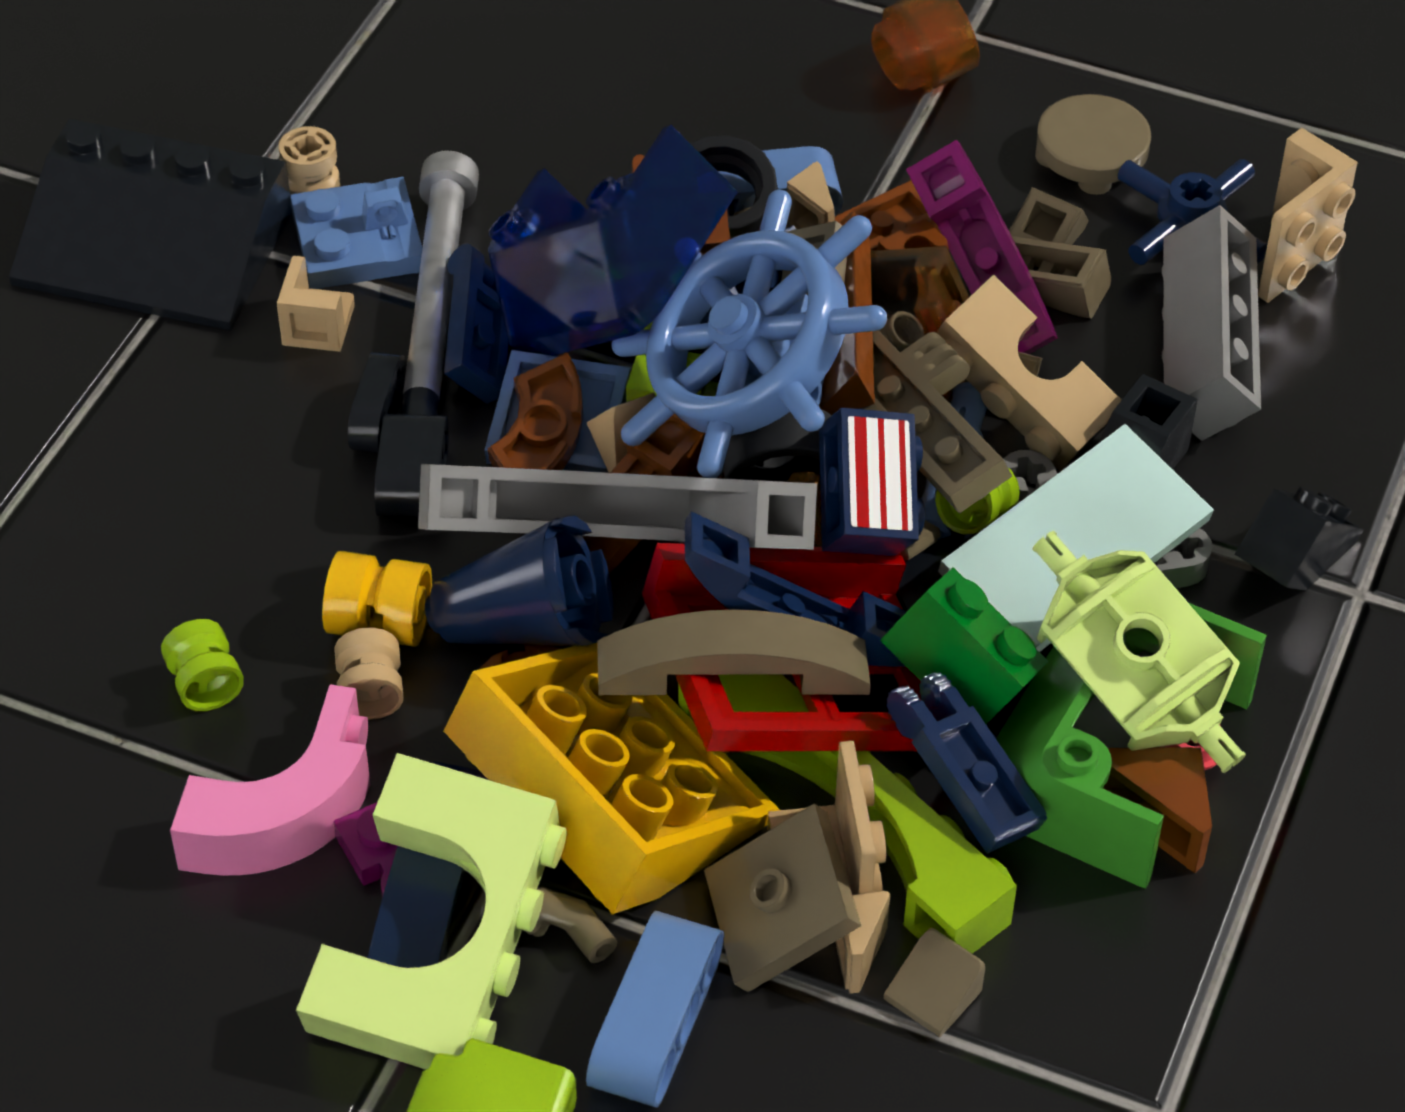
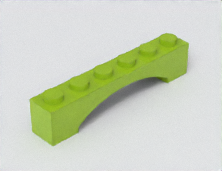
[678,674,1017,954]

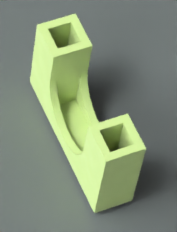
[296,753,567,1069]

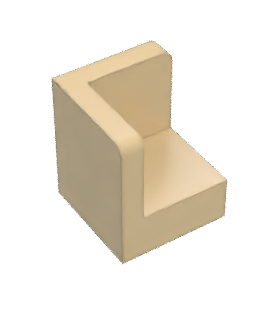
[277,256,355,352]

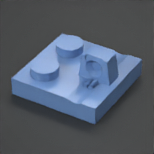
[290,177,423,289]

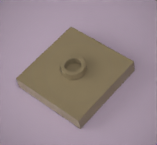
[704,803,861,992]

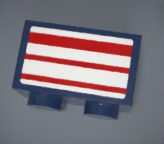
[819,408,925,556]

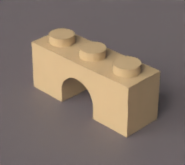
[936,275,1122,472]

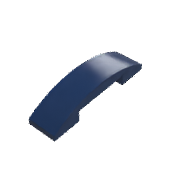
[685,511,907,667]
[368,761,488,968]

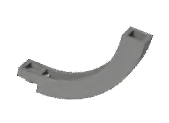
[418,464,817,550]

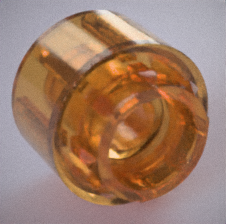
[871,0,980,93]

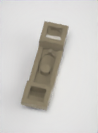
[597,610,870,695]

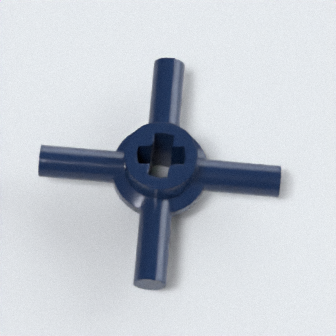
[1117,159,1267,265]

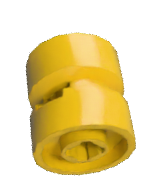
[322,551,432,647]

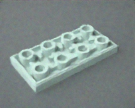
[938,424,1214,652]

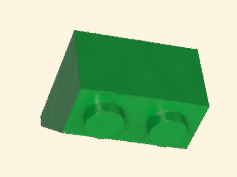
[880,567,1049,724]

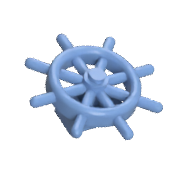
[611,189,887,478]

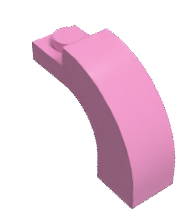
[170,684,371,876]

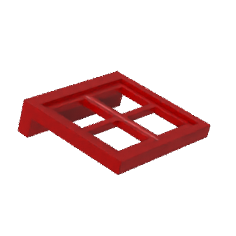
[642,543,921,751]

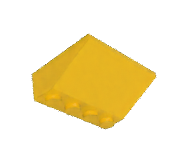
[444,643,780,914]

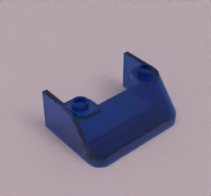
[488,125,738,356]

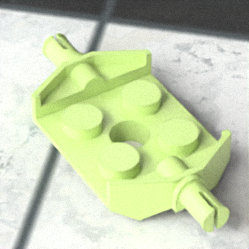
[1032,531,1246,773]

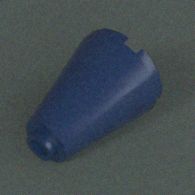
[425,516,614,646]

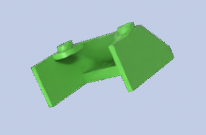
[996,603,1267,889]

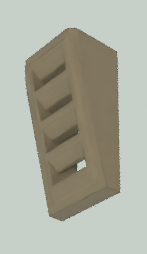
[1012,236,1111,319]

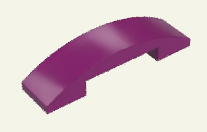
[906,140,1058,354]

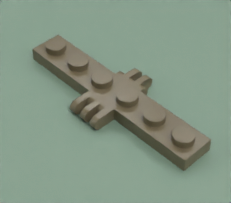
[861,330,1012,514]

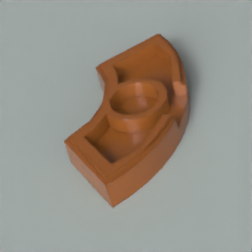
[487,352,583,470]

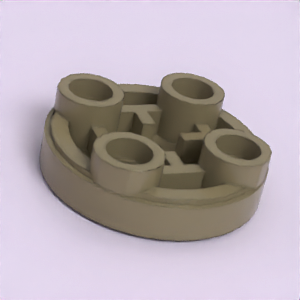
[1035,94,1151,195]

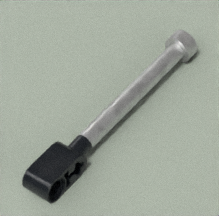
[375,151,479,517]

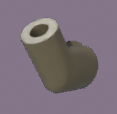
[525,887,617,963]

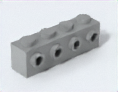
[1162,205,1261,441]

